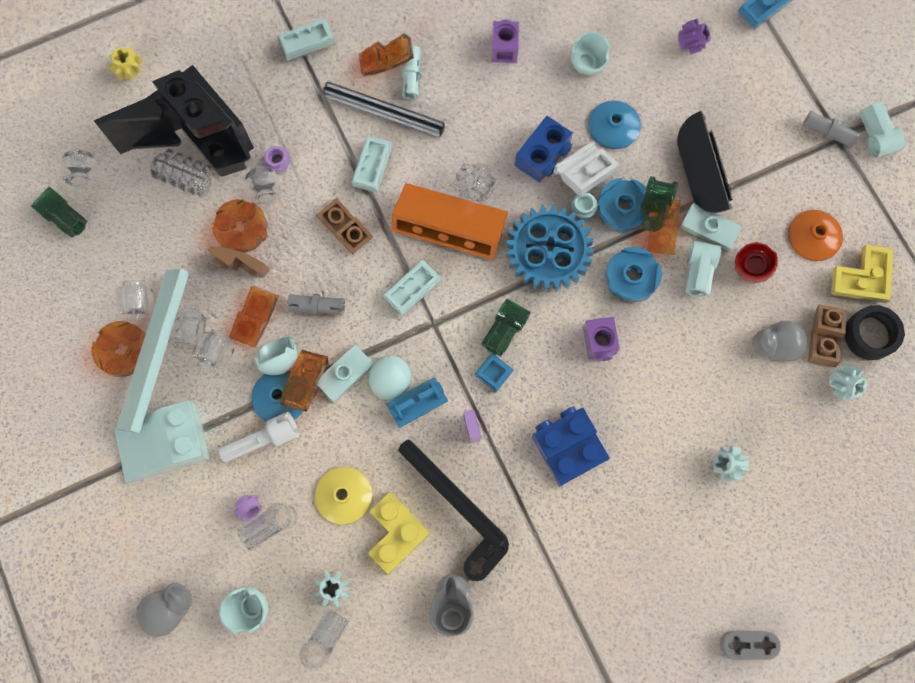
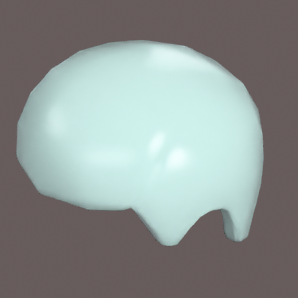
[570,31,611,75]
[255,337,298,375]
[368,355,412,400]
[218,586,269,634]

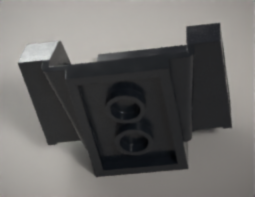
[93,65,254,176]

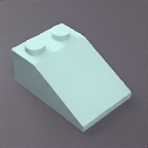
[114,400,210,484]

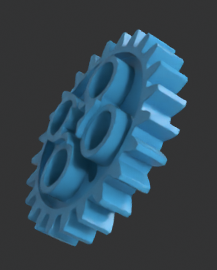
[506,205,594,292]

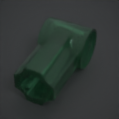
[30,186,88,238]
[481,298,531,357]

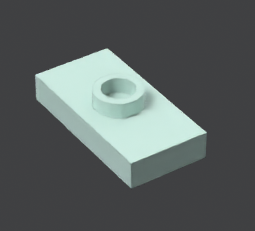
[277,18,335,61]
[351,136,393,193]
[680,203,742,252]
[383,259,441,317]
[314,344,374,403]

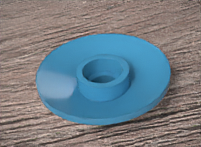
[588,101,641,149]
[252,371,308,421]

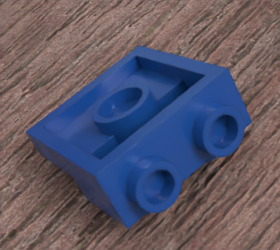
[532,406,610,487]

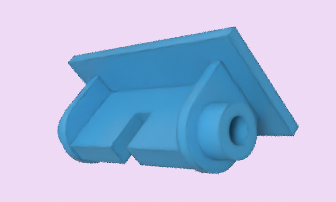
[386,377,448,428]

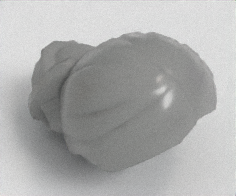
[753,320,807,361]
[429,573,474,636]
[136,583,192,637]

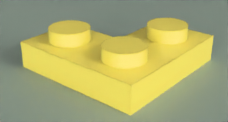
[831,244,893,303]
[368,492,430,575]

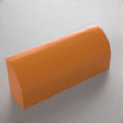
[391,183,508,260]

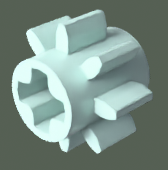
[829,364,867,401]
[713,446,750,482]
[314,571,351,607]

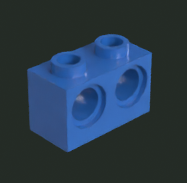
[514,115,573,183]

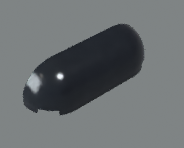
[677,111,733,213]

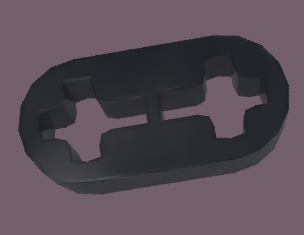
[463,539,509,581]

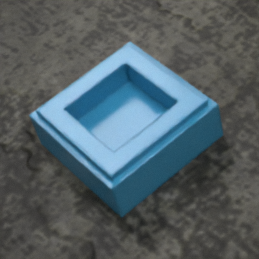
[475,353,514,392]

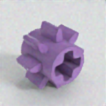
[678,19,710,54]

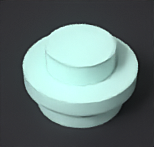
[571,193,598,219]

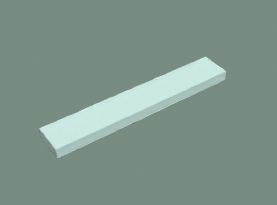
[116,269,189,433]

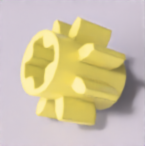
[108,47,143,80]

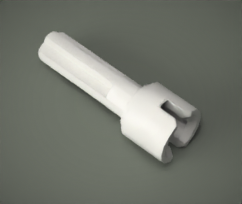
[219,412,299,462]

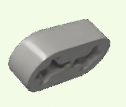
[720,631,781,660]

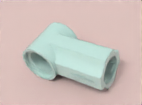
[859,102,905,158]
[685,240,721,297]

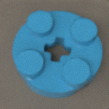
[597,178,652,233]
[606,247,662,302]

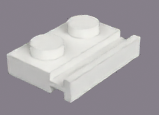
[553,141,620,196]

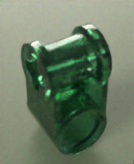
[640,176,678,232]

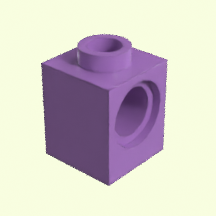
[492,20,519,63]
[583,317,620,362]

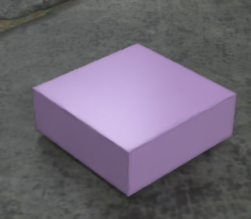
[463,409,481,443]

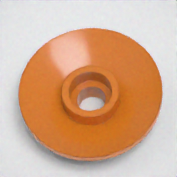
[788,210,843,261]

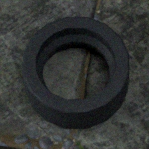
[844,305,905,360]

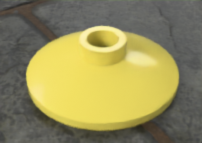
[315,467,372,525]

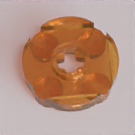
[212,199,268,253]
[91,321,146,377]

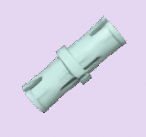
[401,45,422,100]

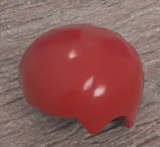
[735,242,778,284]

